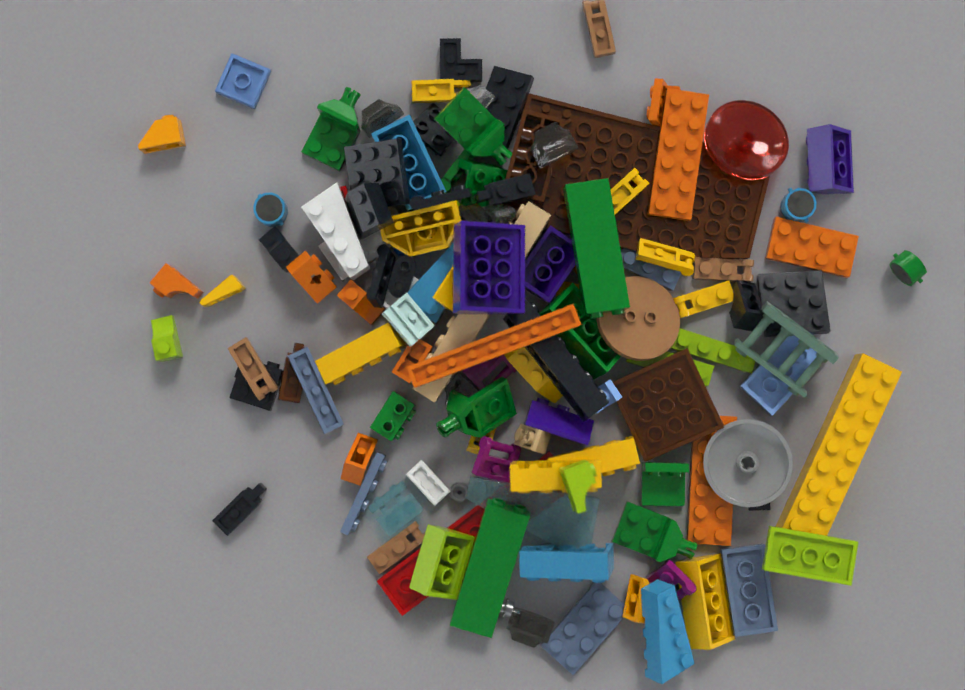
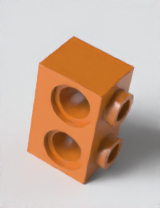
[392,339,433,384]

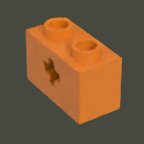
[286,250,337,304]

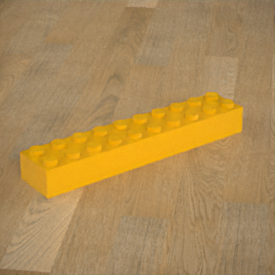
[775,353,902,536]

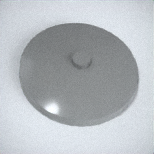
[703,419,793,507]

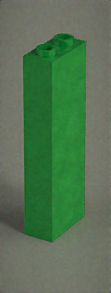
[563,178,630,319]
[450,498,530,638]

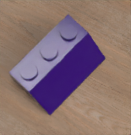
[806,124,854,194]
[525,225,576,303]
[524,397,594,445]

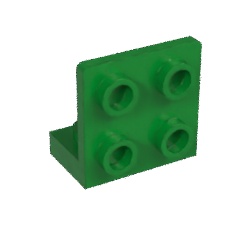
[458,158,508,211]
[641,462,689,506]

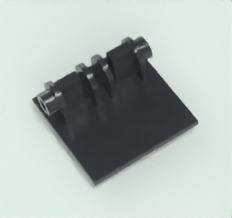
[413,103,455,156]

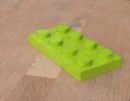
[762,526,858,586]

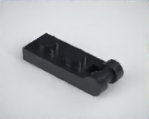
[410,184,473,210]
[367,244,396,308]

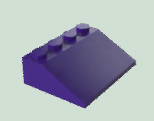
[453,221,525,314]

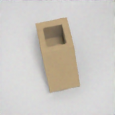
[514,424,551,454]

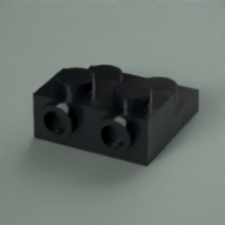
[229,361,283,411]

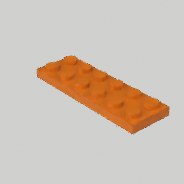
[648,88,709,221]
[687,416,737,546]

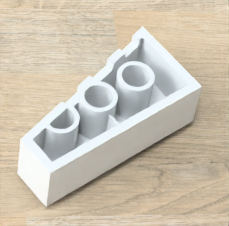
[301,183,370,281]

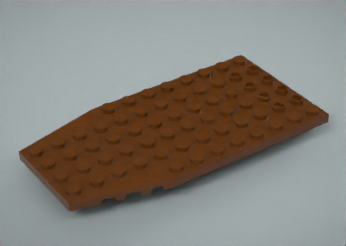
[497,93,770,259]

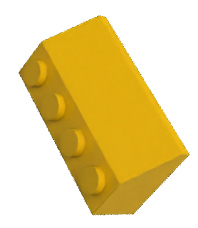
[675,553,735,650]

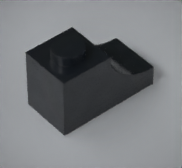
[259,226,299,273]
[729,280,764,331]

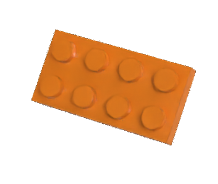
[765,217,859,278]

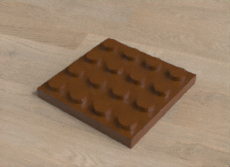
[613,348,724,462]

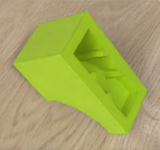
[151,315,183,362]
[559,460,597,514]

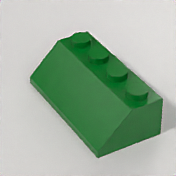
[539,283,621,380]

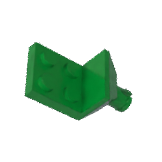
[301,87,361,172]
[434,87,512,165]
[436,377,517,438]
[611,501,697,562]

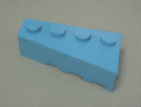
[407,242,454,325]
[519,543,614,583]
[641,579,695,684]

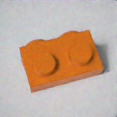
[646,78,681,127]

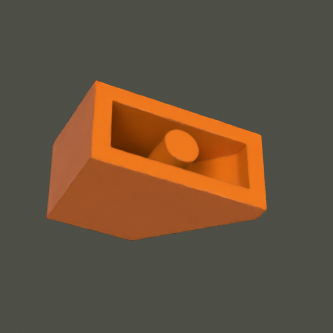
[340,433,378,486]

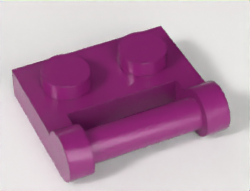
[462,355,517,390]
[471,436,521,482]
[646,559,696,601]

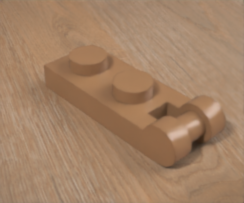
[582,0,616,58]
[693,257,754,282]
[227,337,278,401]
[367,521,425,574]

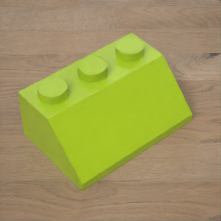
[409,524,475,600]

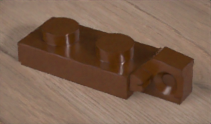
[278,342,304,403]

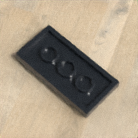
[480,66,534,157]

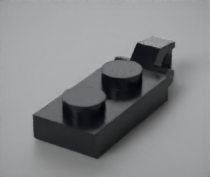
[474,174,536,206]
[212,483,267,536]

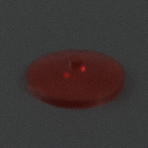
[704,100,789,180]

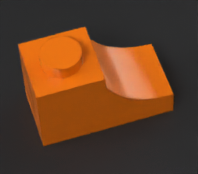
[150,263,203,299]
[337,279,385,325]

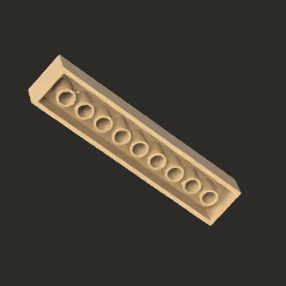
[412,201,551,403]

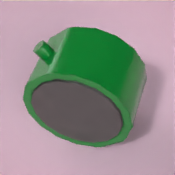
[889,250,927,286]

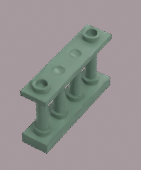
[734,301,839,398]

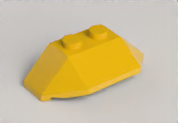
[380,201,461,256]
[504,347,563,403]

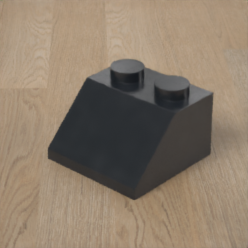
[345,183,394,240]

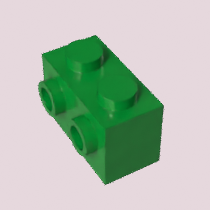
[369,391,417,442]

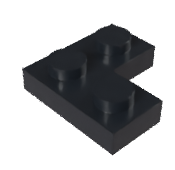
[440,38,482,82]

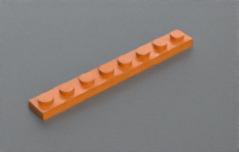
[407,304,581,388]

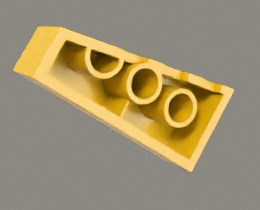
[315,322,408,386]
[548,435,640,476]
[510,459,602,493]

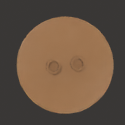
[597,276,680,361]

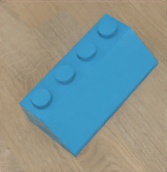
[371,115,447,212]

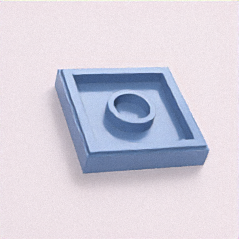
[215,53,271,109]

